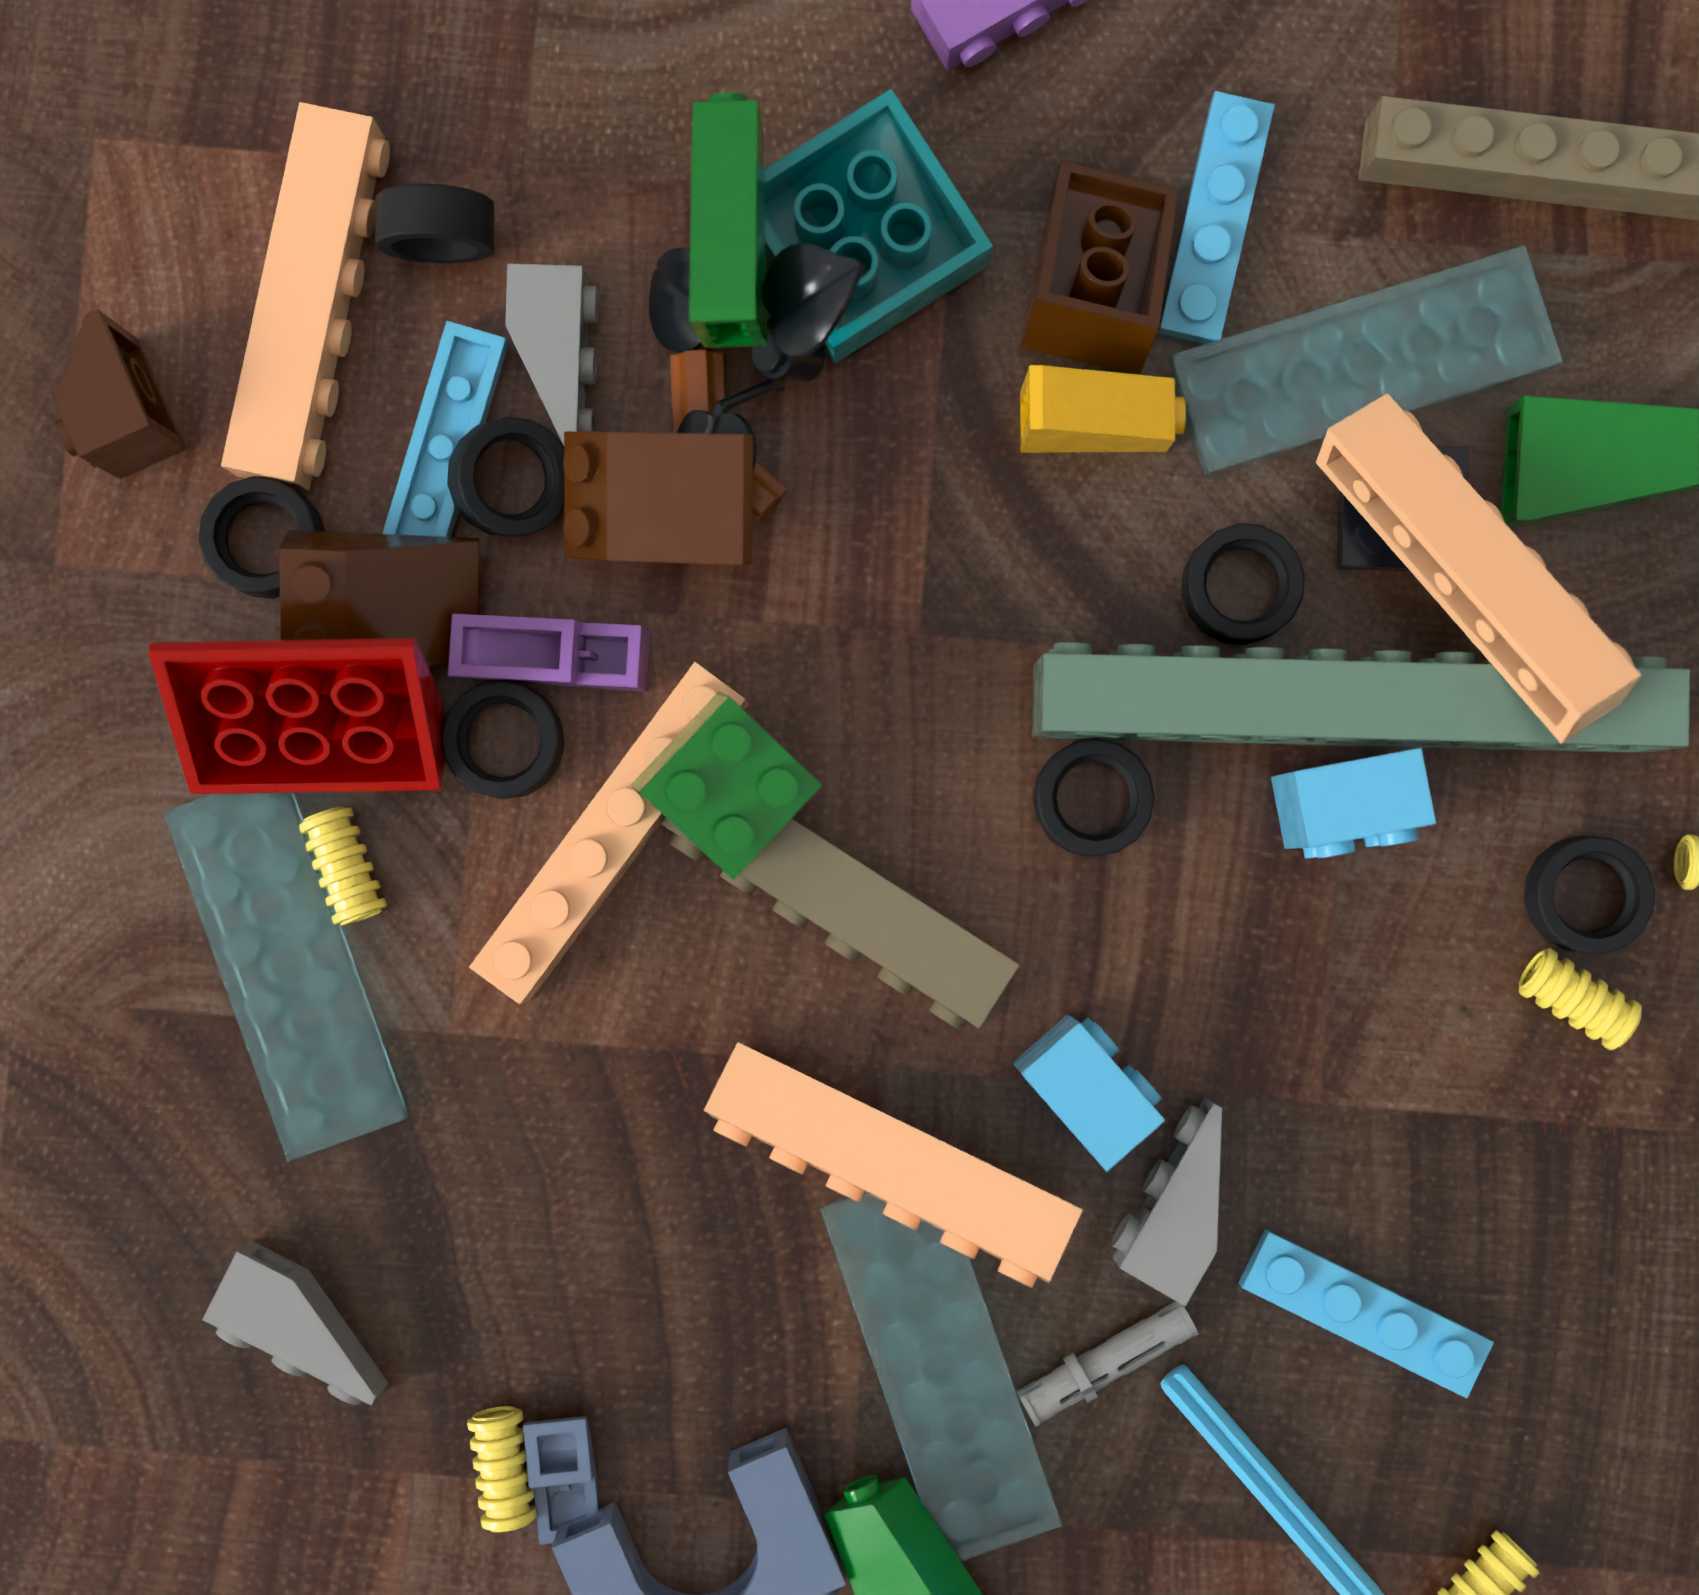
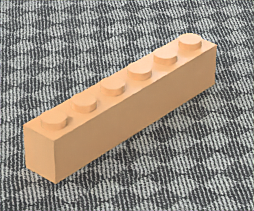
[221,102,390,491]
[1316,393,1641,744]
[469,662,749,1005]
[704,1042,1083,1288]

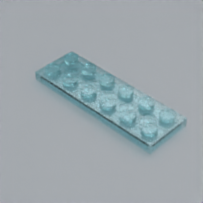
[1168,245,1563,476]
[163,793,409,1162]
[820,1192,1062,1561]

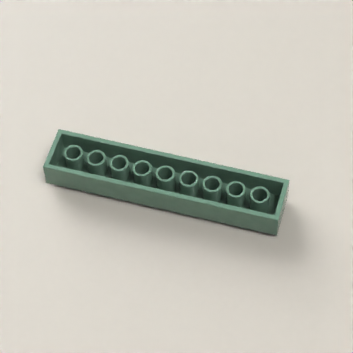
[1032,643,1690,753]

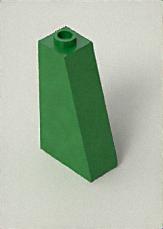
[689,92,768,348]
[1500,396,1699,530]
[824,1475,983,1595]

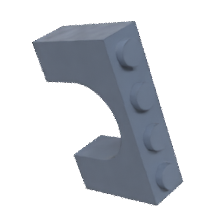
[552,1427,846,1595]

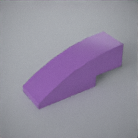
[448,614,651,692]

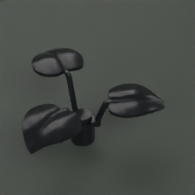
[649,243,865,472]

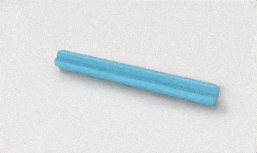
[1160,1364,1385,1595]

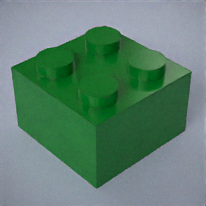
[632,692,822,880]

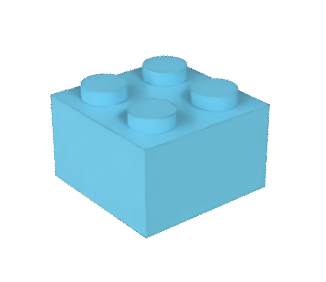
[1271,748,1436,859]
[1012,1014,1165,1172]

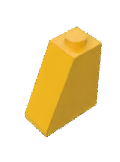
[1020,365,1186,453]

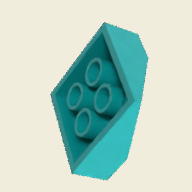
[764,89,993,364]

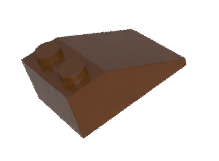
[1020,160,1179,375]
[563,431,753,565]
[279,530,479,666]

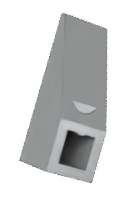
[505,264,599,445]
[1111,1097,1222,1307]
[202,1241,388,1405]

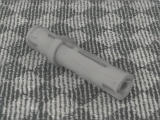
[1016,1301,1199,1427]

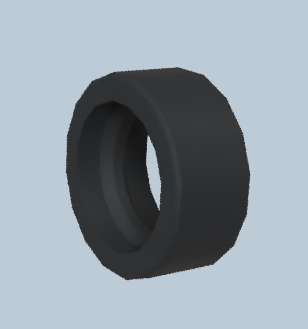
[375,184,494,264]
[447,417,564,537]
[198,476,325,599]
[1181,523,1305,645]
[441,680,565,799]
[1033,738,1155,857]
[1524,836,1655,954]

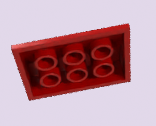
[148,638,445,794]

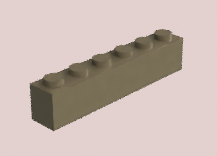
[1359,96,1699,220]
[661,817,1019,1030]

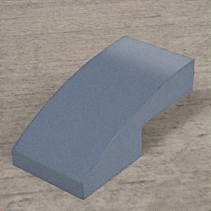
[523,1416,601,1545]

